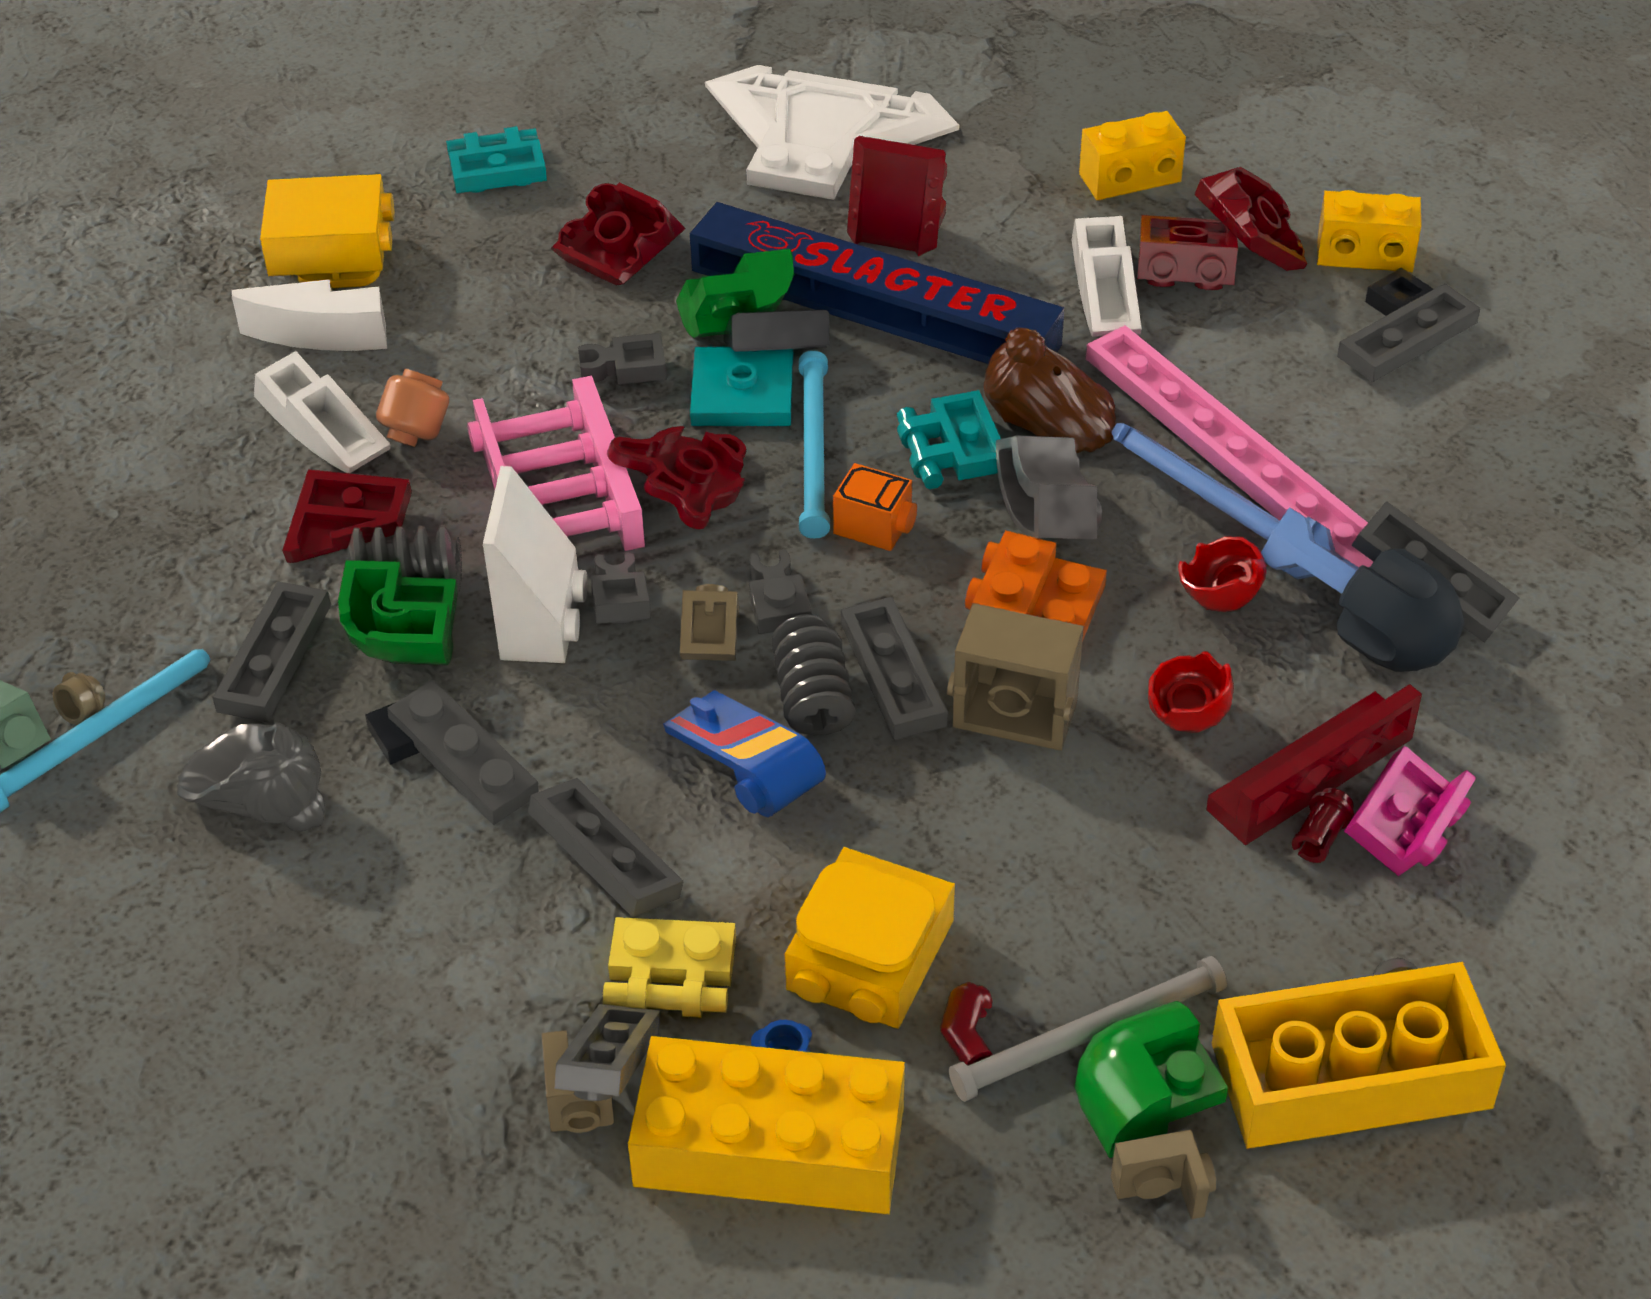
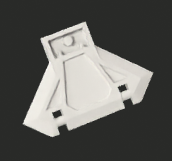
[705,65,959,200]

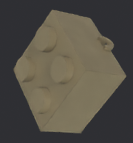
[947,603,1084,751]

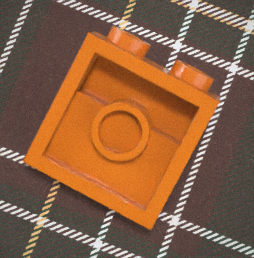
[965,530,1107,642]

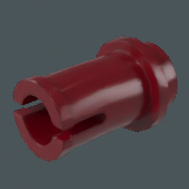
[1291,788,1354,863]

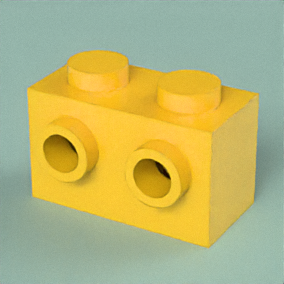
[1079,111,1186,201]
[1317,190,1421,272]

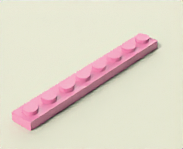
[1086,325,1373,568]

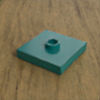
[690,347,794,426]

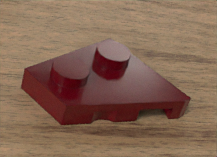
[282,469,412,563]

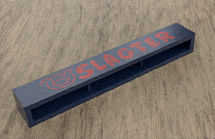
[690,202,1065,364]

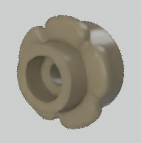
[53,672,105,725]

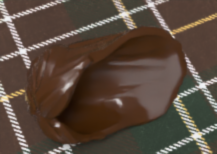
[983,327,1116,453]

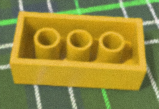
[1212,962,1506,1149]
[628,1036,905,1215]

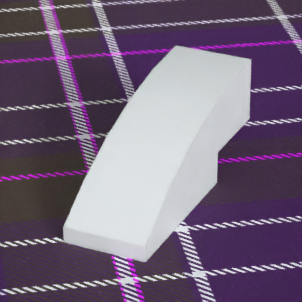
[1072,216,1142,337]
[232,279,387,351]
[254,351,390,473]

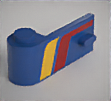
[663,690,826,817]

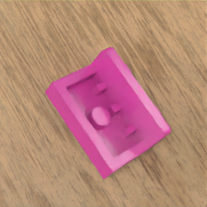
[1344,746,1476,877]

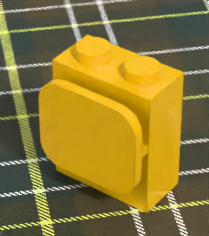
[260,174,395,288]
[785,847,955,1029]

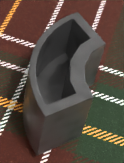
[996,436,1102,539]

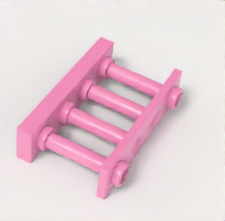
[467,375,645,551]

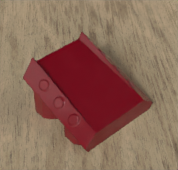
[847,136,947,256]
[1194,167,1308,271]
[551,182,686,286]

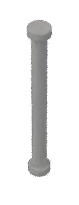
[949,956,1227,1102]

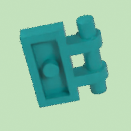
[446,126,547,194]
[897,390,1001,489]

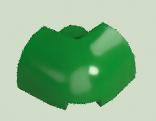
[676,249,794,338]
[338,560,458,665]
[1075,1001,1228,1158]

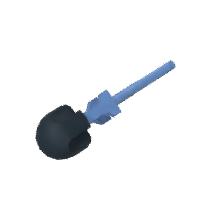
[1112,423,1465,672]

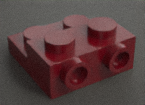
[1137,215,1238,290]

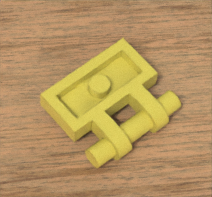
[603,917,736,1018]

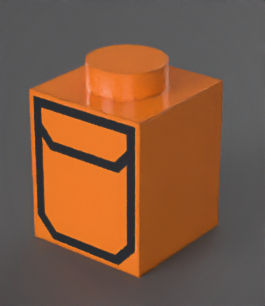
[833,463,917,551]

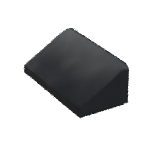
[724,310,829,352]

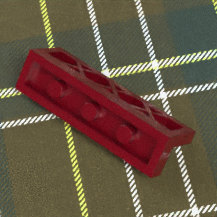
[1206,684,1422,846]

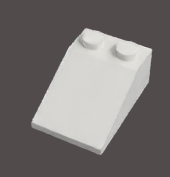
[483,466,587,663]

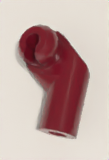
[940,982,993,1066]

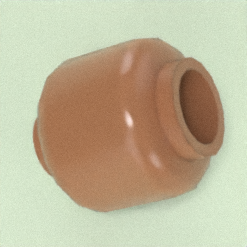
[376,369,449,447]

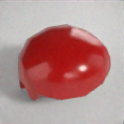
[1178,536,1267,612]
[1148,651,1234,733]

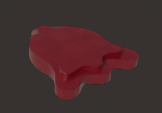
[607,426,746,530]

